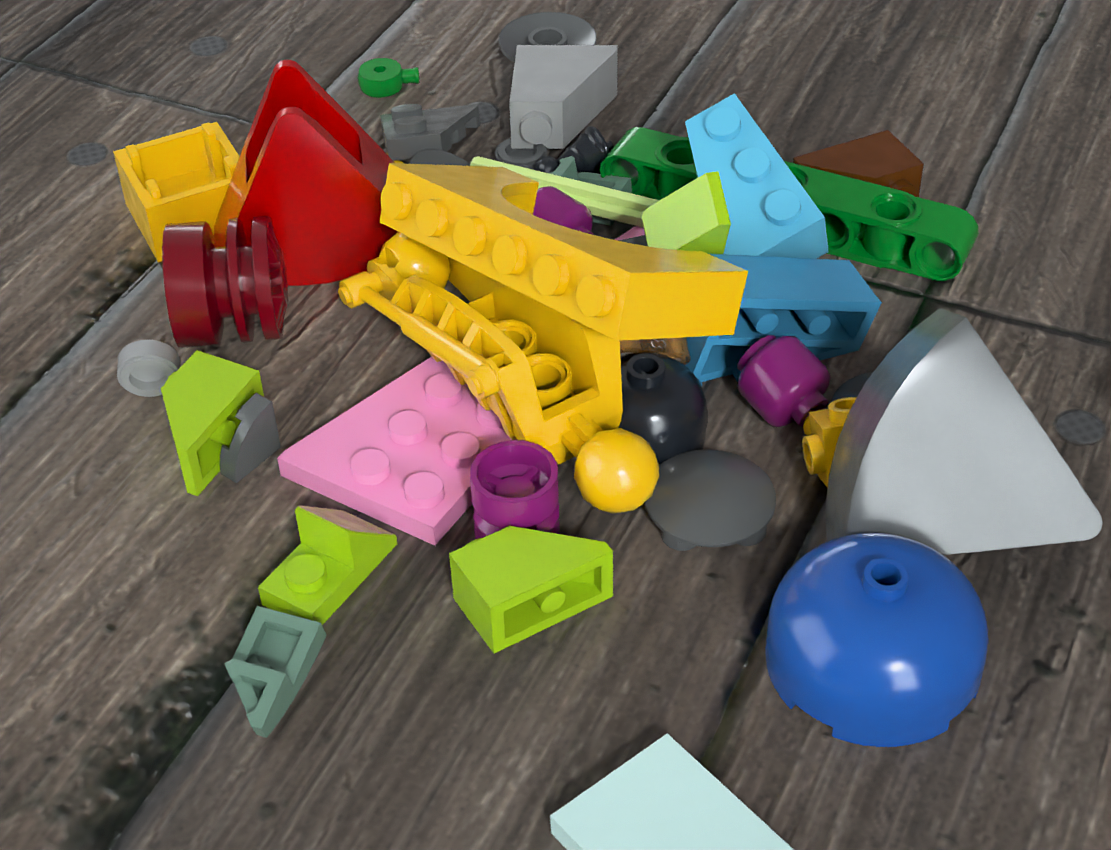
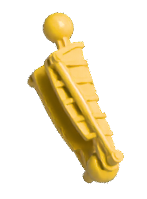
[338,232,659,514]

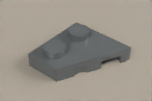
[380,104,480,160]

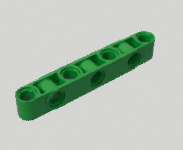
[600,127,979,281]

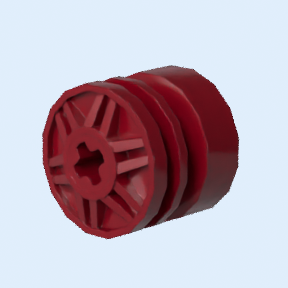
[162,216,288,348]

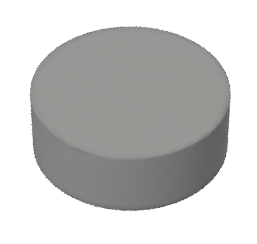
[117,340,180,397]

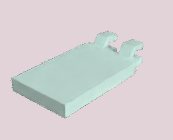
[550,733,794,850]

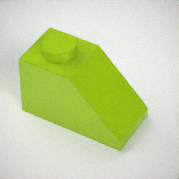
[161,350,264,496]
[449,526,613,654]

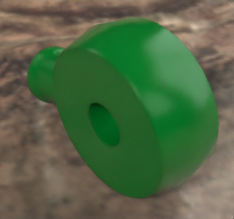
[358,58,420,98]

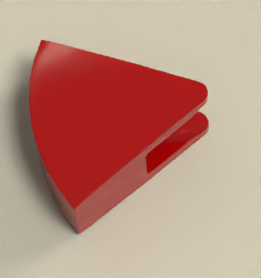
[214,60,398,286]

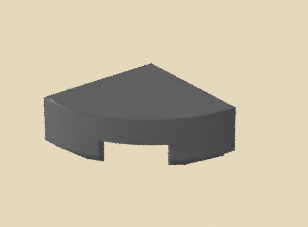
[220,393,281,483]

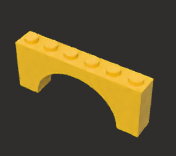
[380,163,748,341]

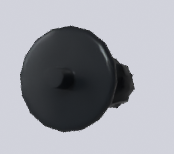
[535,126,614,174]

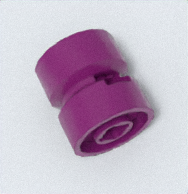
[470,440,560,539]

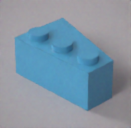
[682,254,882,386]

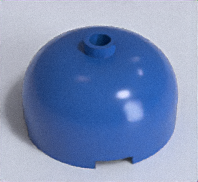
[765,533,988,747]

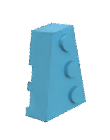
[685,93,829,259]

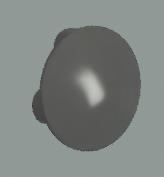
[644,450,776,551]

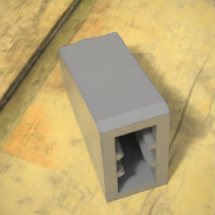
[509,45,618,149]

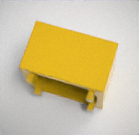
[113,122,240,262]

